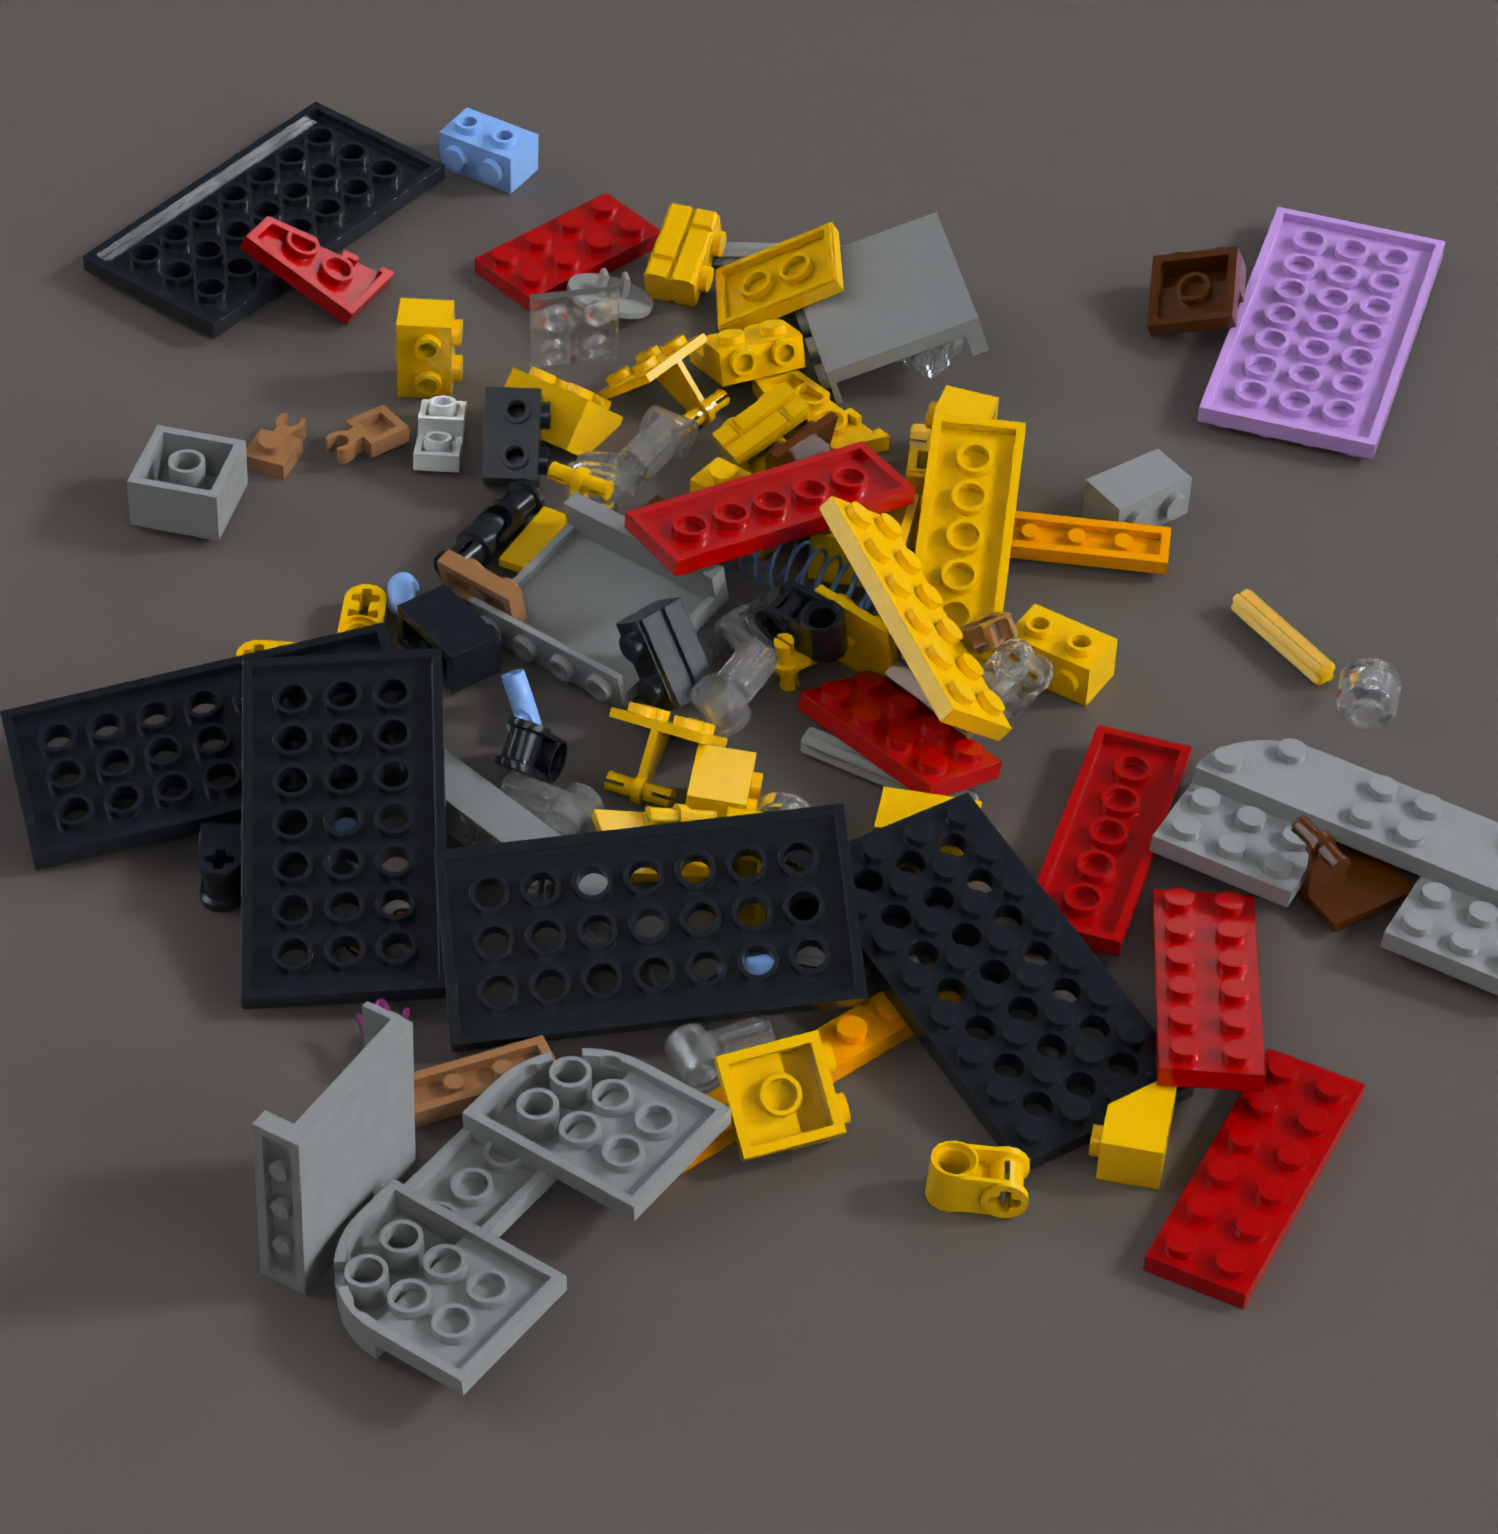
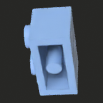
[439,108,538,194]

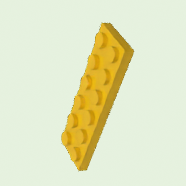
[901,413,1026,670]
[819,496,1012,741]

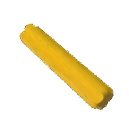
[1231,589,1336,686]

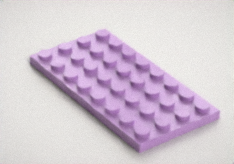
[1197,207,1446,459]

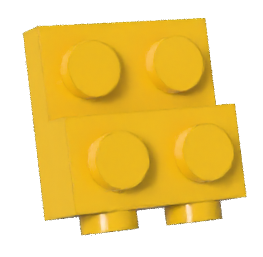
[689,319,806,387]
[713,1030,851,1162]

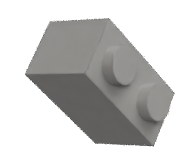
[1082,448,1192,526]

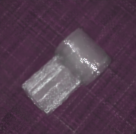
[616,405,698,486]
[690,637,780,737]
[500,770,604,836]
[664,1015,776,1093]

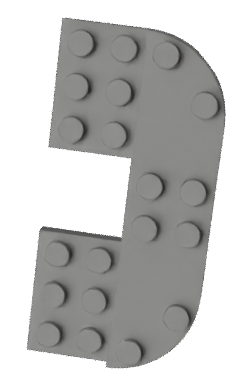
[1149,738,1498,996]
[334,1048,731,1396]

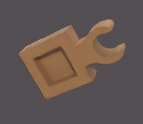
[325,404,410,464]
[246,413,307,480]
[959,612,1018,654]

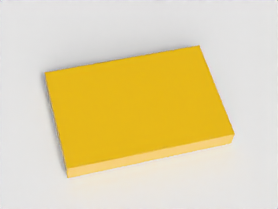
[715,222,844,331]

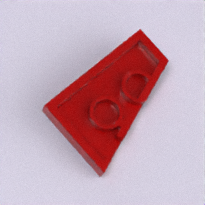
[240,216,395,326]

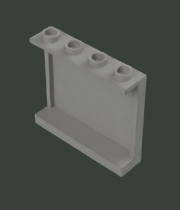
[795,212,989,405]
[469,492,729,709]
[252,1001,416,1296]

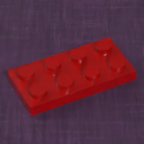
[475,193,660,313]
[797,670,1002,796]

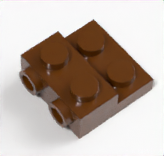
[1147,246,1247,337]

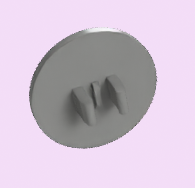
[567,268,653,319]

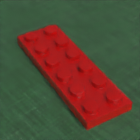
[624,441,915,577]
[1037,725,1192,957]
[1151,888,1265,1092]
[1143,1048,1365,1310]

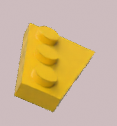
[752,369,890,453]

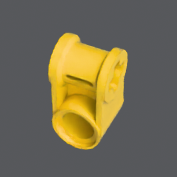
[925,1141,1030,1218]

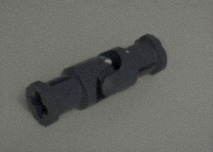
[434,478,546,579]

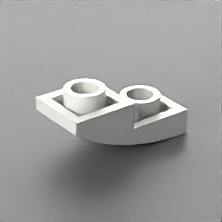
[413,396,467,473]

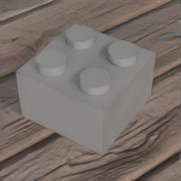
[127,425,248,541]

